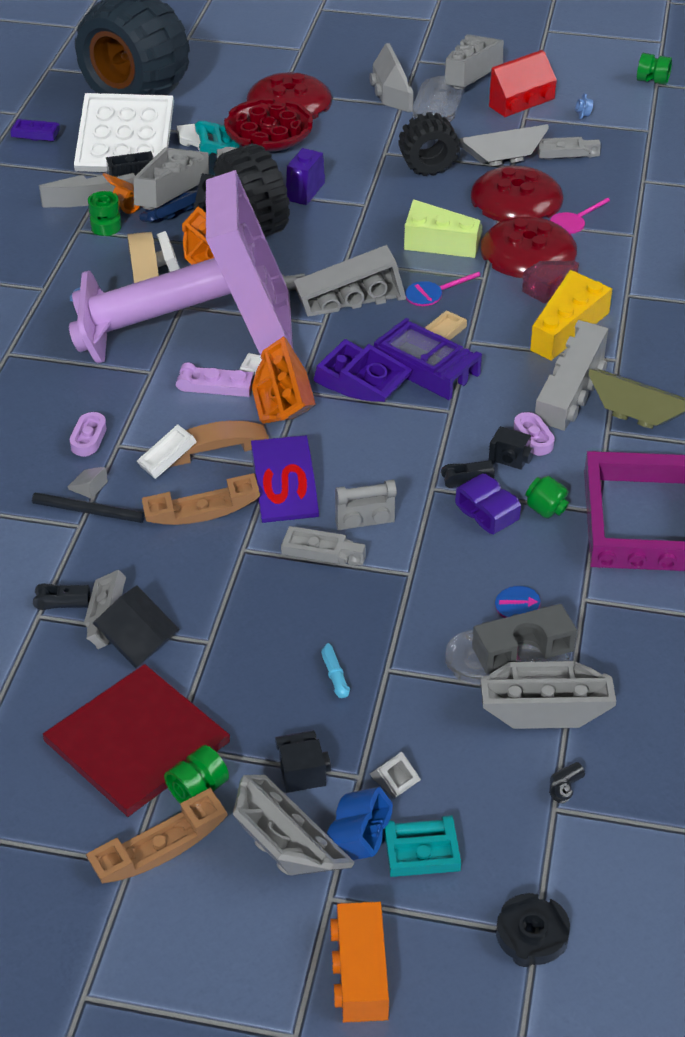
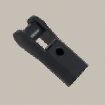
[441,460,495,488]
[33,583,91,610]

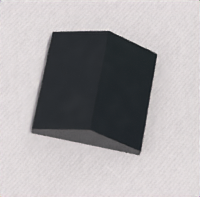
[93,585,180,668]

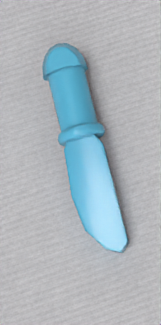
[321,643,350,698]

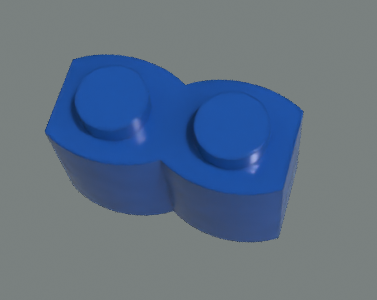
[327,787,393,860]

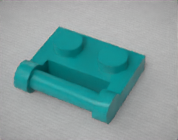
[195,121,239,155]
[383,815,461,877]

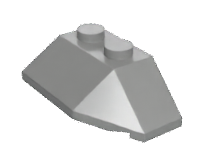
[370,43,413,112]
[459,124,549,166]
[480,661,616,729]
[233,775,355,876]

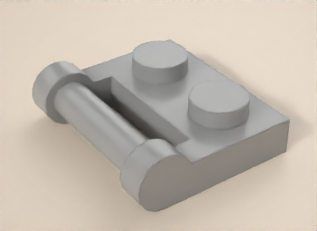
[335,479,397,530]

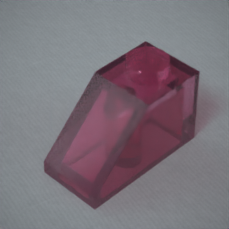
[522,261,579,304]

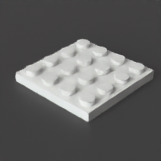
[74,93,174,172]

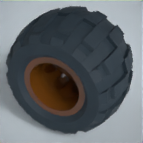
[75,0,190,95]

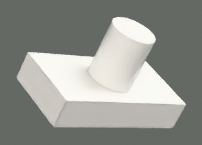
[156,231,180,272]

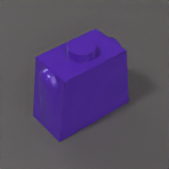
[286,148,325,205]

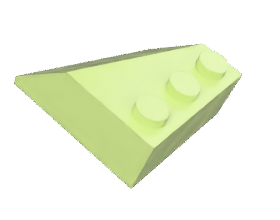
[404,199,483,258]

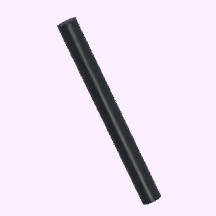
[32,492,145,523]

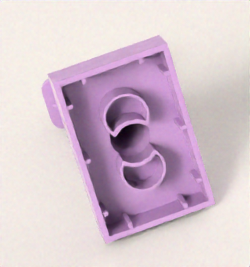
[69,170,293,364]

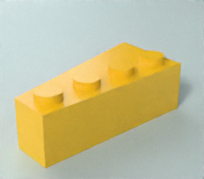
[530,270,613,361]

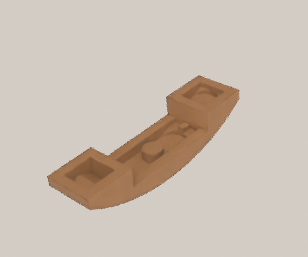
[170,421,269,467]
[142,473,260,525]
[86,788,228,884]

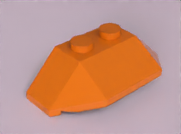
[182,206,214,265]
[252,336,316,424]

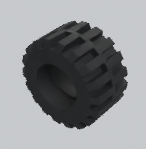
[398,112,460,176]

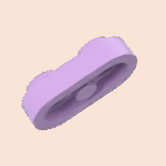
[70,412,107,457]
[514,412,554,456]

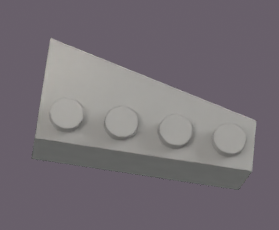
[445,34,504,89]

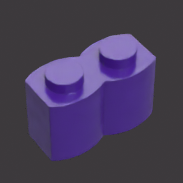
[455,473,521,535]

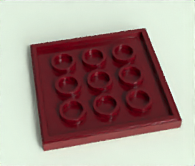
[43,664,230,817]

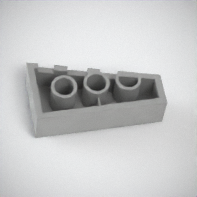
[133,147,209,210]
[294,245,406,317]
[535,320,608,431]

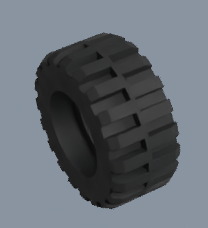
[214,143,290,237]

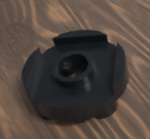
[496,893,570,967]

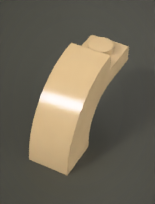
[127,232,159,283]

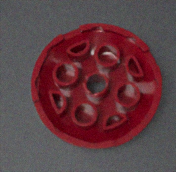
[247,72,332,119]
[224,98,313,152]
[471,166,563,222]
[480,217,577,279]

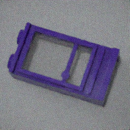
[374,318,482,400]

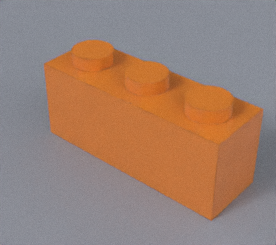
[330,902,389,1023]

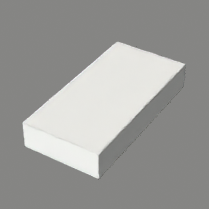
[137,425,197,479]

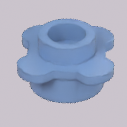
[575,93,593,119]

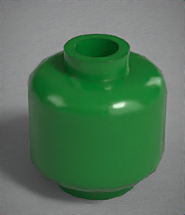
[525,476,570,519]

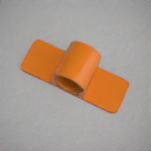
[102,173,140,214]

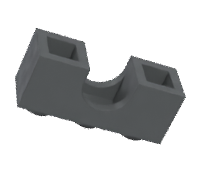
[472,604,577,675]

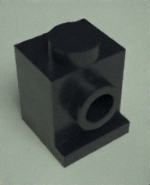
[488,426,534,470]

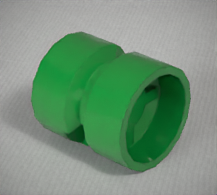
[637,53,672,85]
[88,191,121,236]
[164,745,229,804]

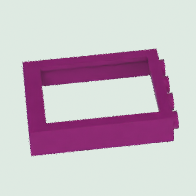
[584,451,685,571]

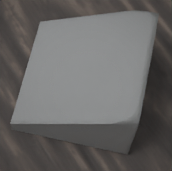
[68,467,108,499]
[370,752,421,798]

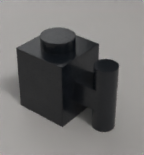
[275,730,331,793]

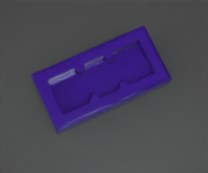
[10,119,60,141]

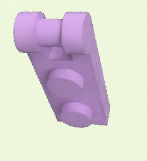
[176,363,254,397]

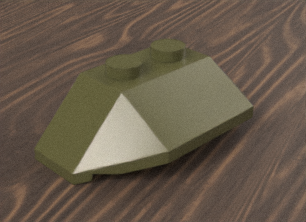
[588,368,685,429]

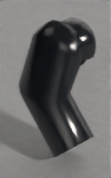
[549,762,585,803]

